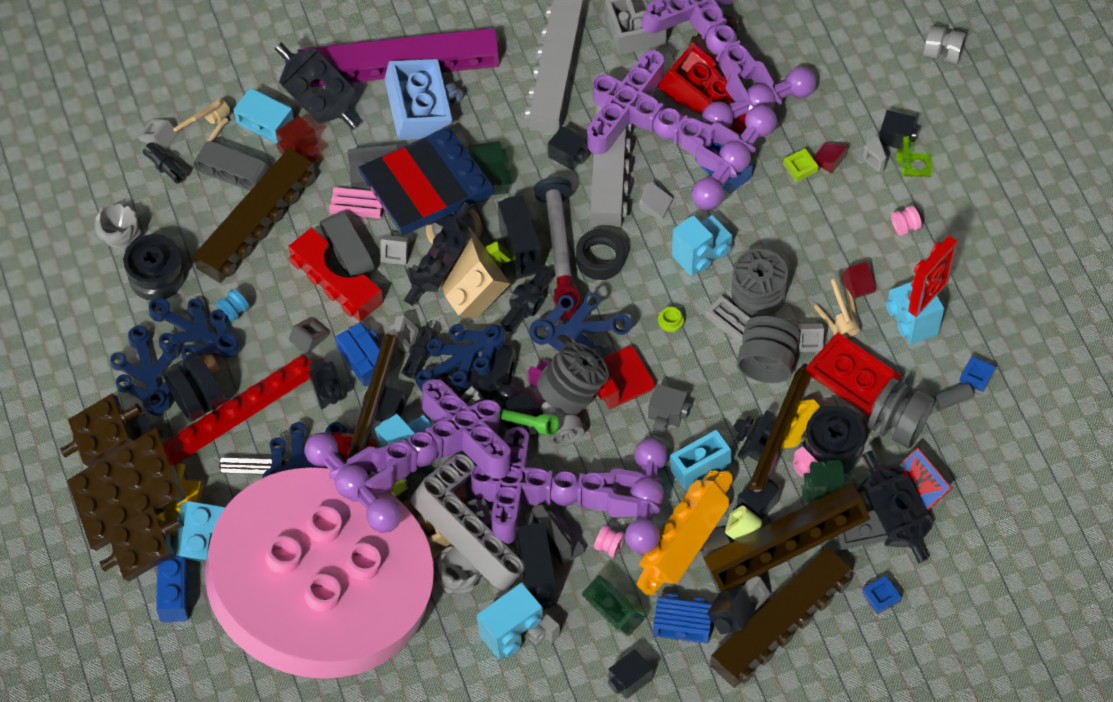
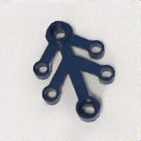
[529,292,632,358]
[148,298,240,360]
[415,324,506,392]
[110,325,184,416]
[262,422,347,478]

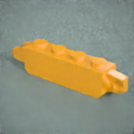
[636,470,733,595]

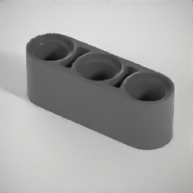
[193,141,270,191]
[319,211,375,278]

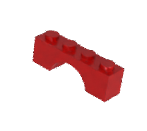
[288,227,383,322]

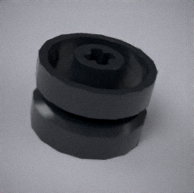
[123,234,185,300]
[162,353,224,422]
[803,406,865,476]

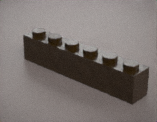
[193,148,315,284]
[703,483,871,592]
[710,547,852,688]

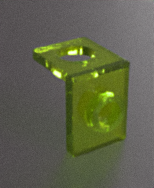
[896,137,931,177]

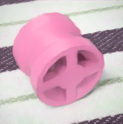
[891,205,922,236]
[594,524,625,558]

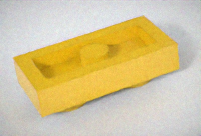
[781,399,820,449]

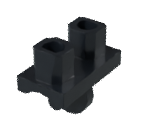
[308,359,345,410]
[733,410,775,461]

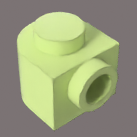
[725,506,762,541]

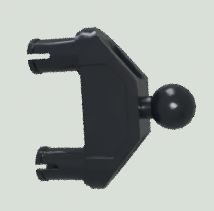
[441,345,518,403]

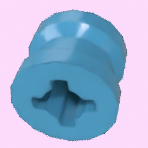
[216,289,249,322]

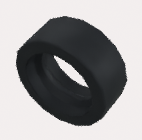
[576,229,625,280]

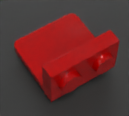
[593,346,655,410]

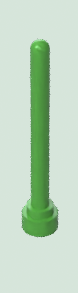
[500,408,559,437]

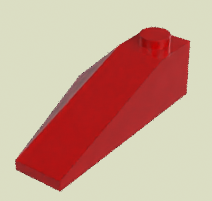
[657,42,747,135]

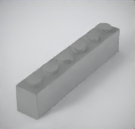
[525,0,583,133]
[590,106,631,227]

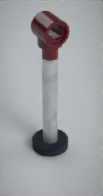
[534,177,580,321]

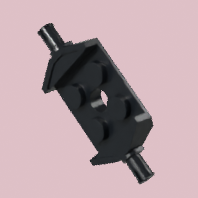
[274,42,360,130]
[403,201,472,306]
[857,450,934,564]

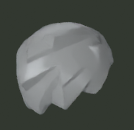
[95,204,141,250]
[435,545,481,594]

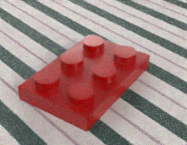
[908,235,958,318]
[806,332,902,417]

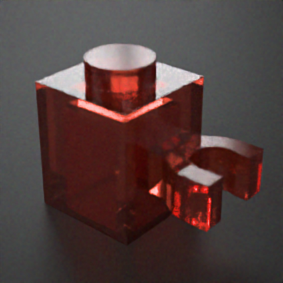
[275,115,320,164]

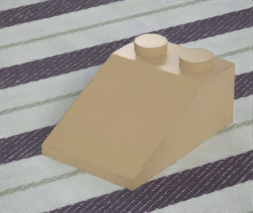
[442,227,510,319]

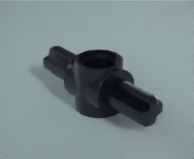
[500,269,552,332]

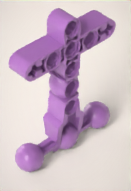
[641,0,817,129]
[587,50,777,210]
[304,379,510,533]
[471,427,668,554]

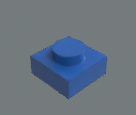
[959,356,996,392]
[862,576,901,615]

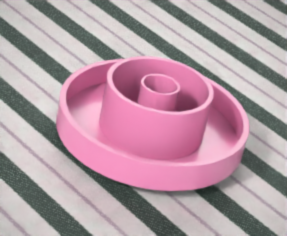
[205,468,434,678]

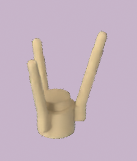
[173,98,230,142]
[814,278,861,339]

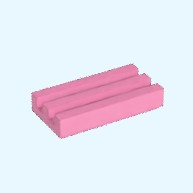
[329,187,383,219]

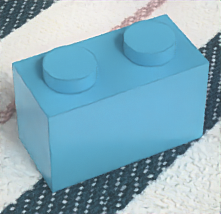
[233,88,294,144]
[670,430,731,491]

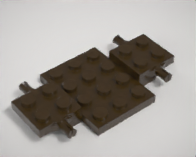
[60,393,186,582]

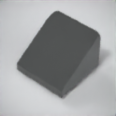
[289,318,329,354]
[701,527,730,559]

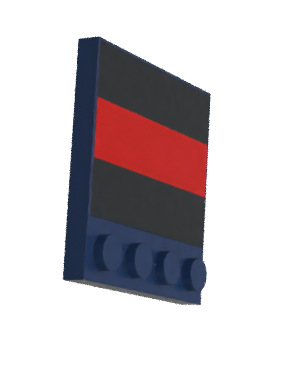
[358,127,495,236]

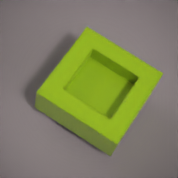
[783,148,819,183]
[484,242,511,267]

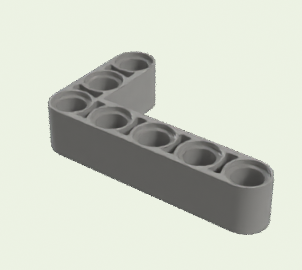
[411,454,524,590]

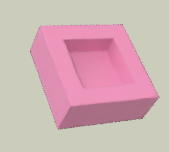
[793,446,821,483]

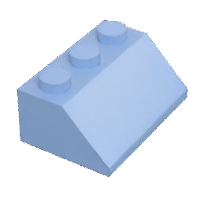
[384,59,452,140]

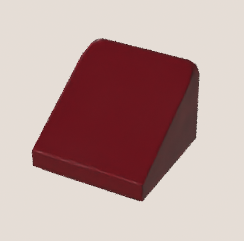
[813,142,847,174]
[841,262,876,299]

